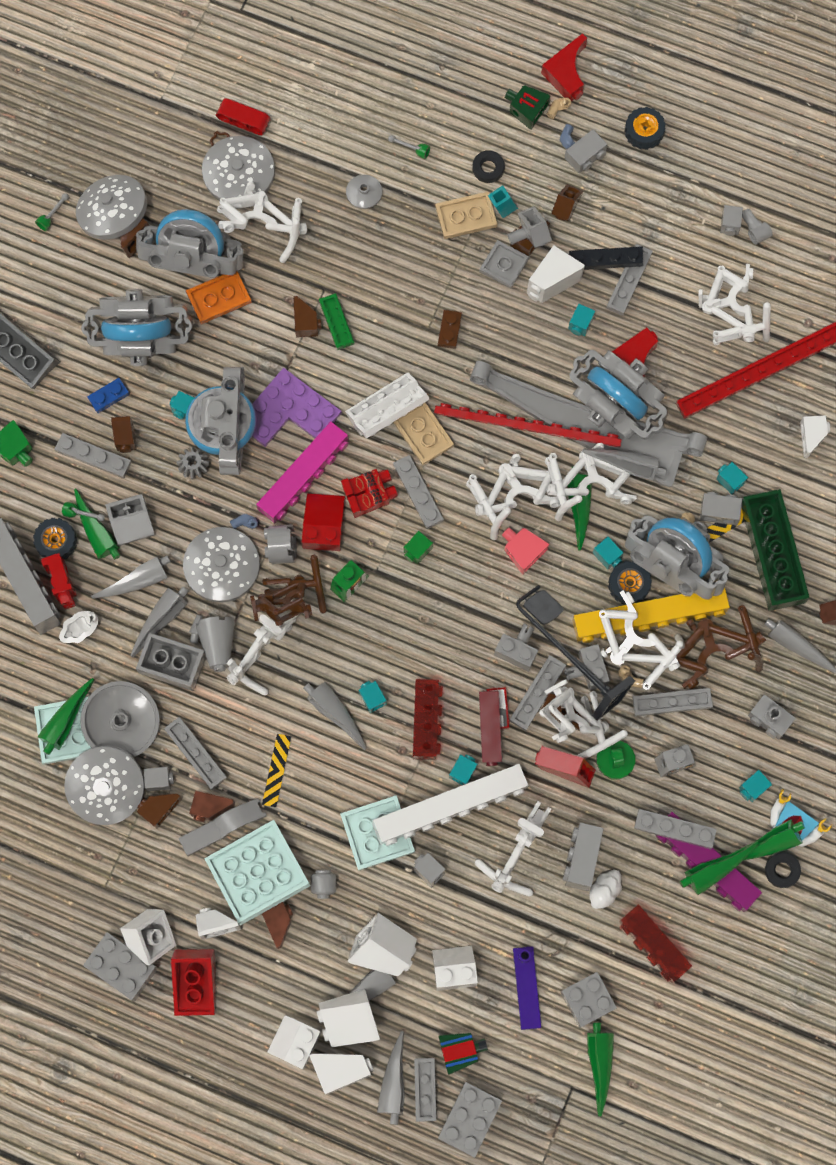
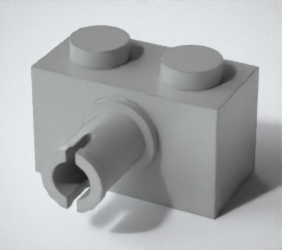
[507,206,552,248]
[494,624,538,672]
[564,644,609,691]
[748,694,796,740]

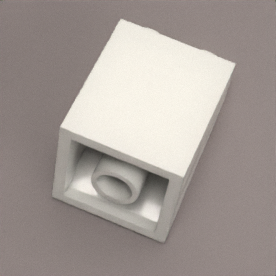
[527,245,585,303]
[348,913,417,976]
[432,946,478,991]
[316,989,380,1047]
[309,1054,374,1095]

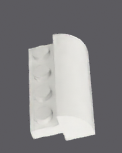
[345,373,429,439]

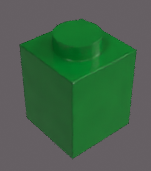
[403,531,433,564]

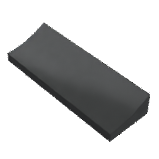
[0,311,61,389]

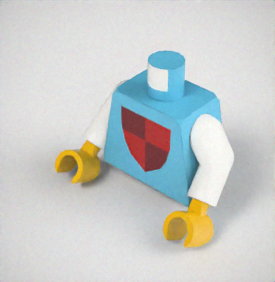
[770,789,833,852]

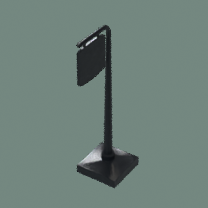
[516,585,635,721]

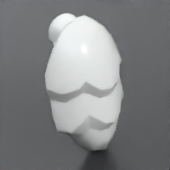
[59,611,98,643]
[589,870,622,909]

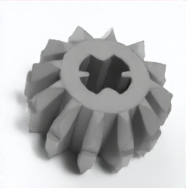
[177,447,209,480]

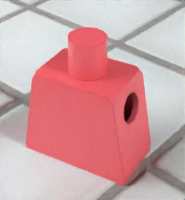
[502,527,549,574]

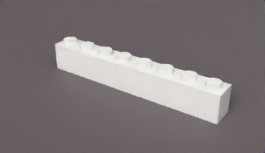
[372,764,528,846]

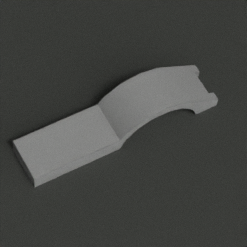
[178,798,267,856]

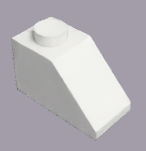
[800,415,830,458]

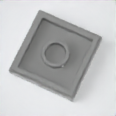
[479,240,529,289]

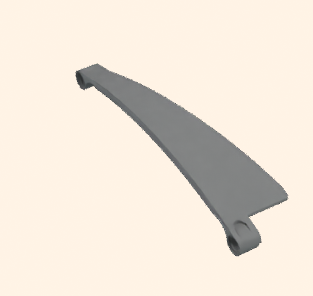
[470,361,708,487]

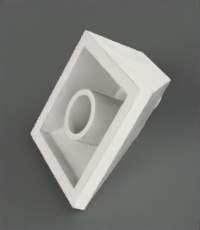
[195,908,242,940]

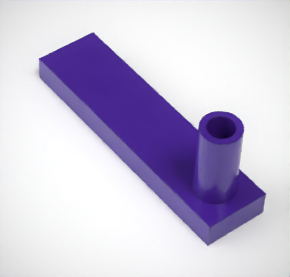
[513,946,541,1030]

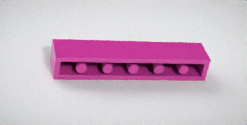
[256,421,349,524]

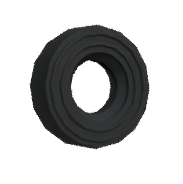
[472,150,505,183]
[765,852,801,888]

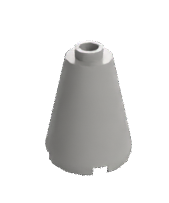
[196,616,235,672]

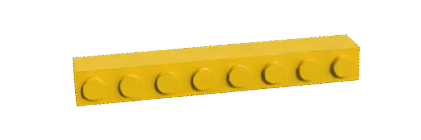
[572,587,730,643]

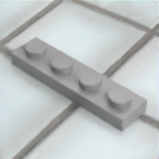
[606,244,653,316]
[55,433,132,479]
[393,455,444,529]
[509,655,566,731]
[632,688,713,717]
[164,717,227,790]
[634,809,717,849]

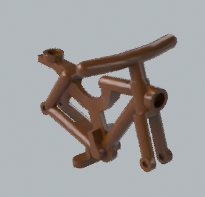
[250,554,327,626]
[676,605,766,690]

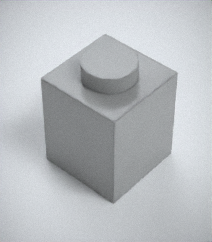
[720,205,743,236]
[144,767,174,791]

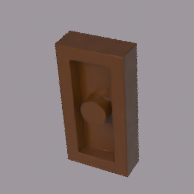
[438,310,462,349]

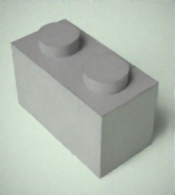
[565,129,607,173]
[699,492,742,525]
[414,853,445,888]

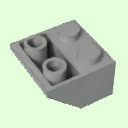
[105,494,155,546]

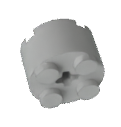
[264,524,297,564]

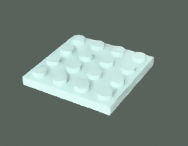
[204,820,310,926]

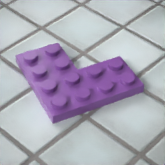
[252,368,342,447]

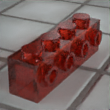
[413,679,443,760]
[619,904,692,983]

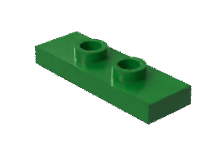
[319,293,354,350]

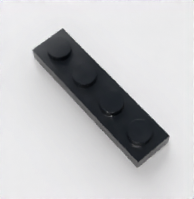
[569,246,643,270]

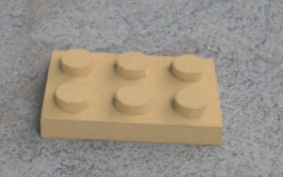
[435,192,497,239]
[393,403,454,466]

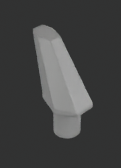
[189,614,202,644]

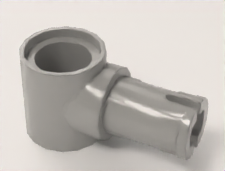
[742,208,773,245]

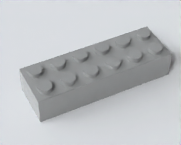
[0,518,61,635]

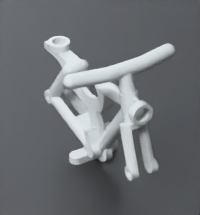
[217,182,307,263]
[698,264,771,345]
[545,443,637,521]
[466,454,560,540]
[599,590,685,690]
[227,610,298,696]
[539,679,628,759]
[475,801,551,897]

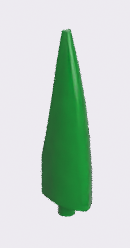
[567,466,592,551]
[74,488,121,560]
[38,678,95,755]
[743,820,805,861]
[679,841,759,895]
[587,1023,614,1117]

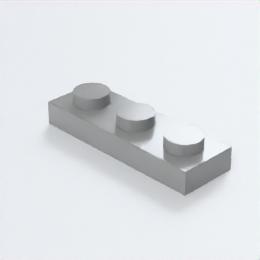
[414,1058,436,1122]

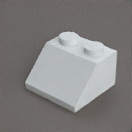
[120,909,176,965]
[267,1015,321,1070]

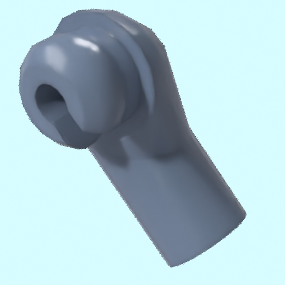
[560,124,575,149]
[230,514,258,529]

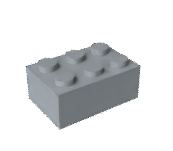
[136,633,206,691]
[563,823,604,891]
[83,932,159,1002]
[438,1082,502,1158]

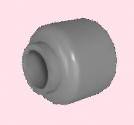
[311,870,336,899]

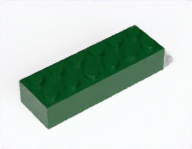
[741,489,810,611]

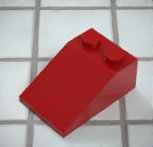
[301,493,345,551]
[171,949,216,1016]

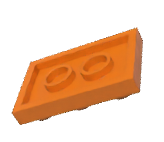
[186,271,252,324]

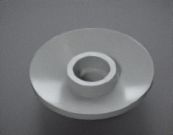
[346,175,382,209]

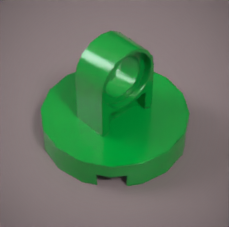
[596,741,635,780]

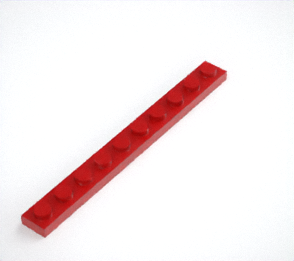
[675,322,836,419]
[434,403,622,448]

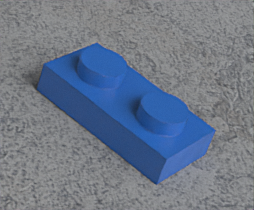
[87,378,130,414]

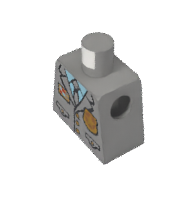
[654,744,696,777]

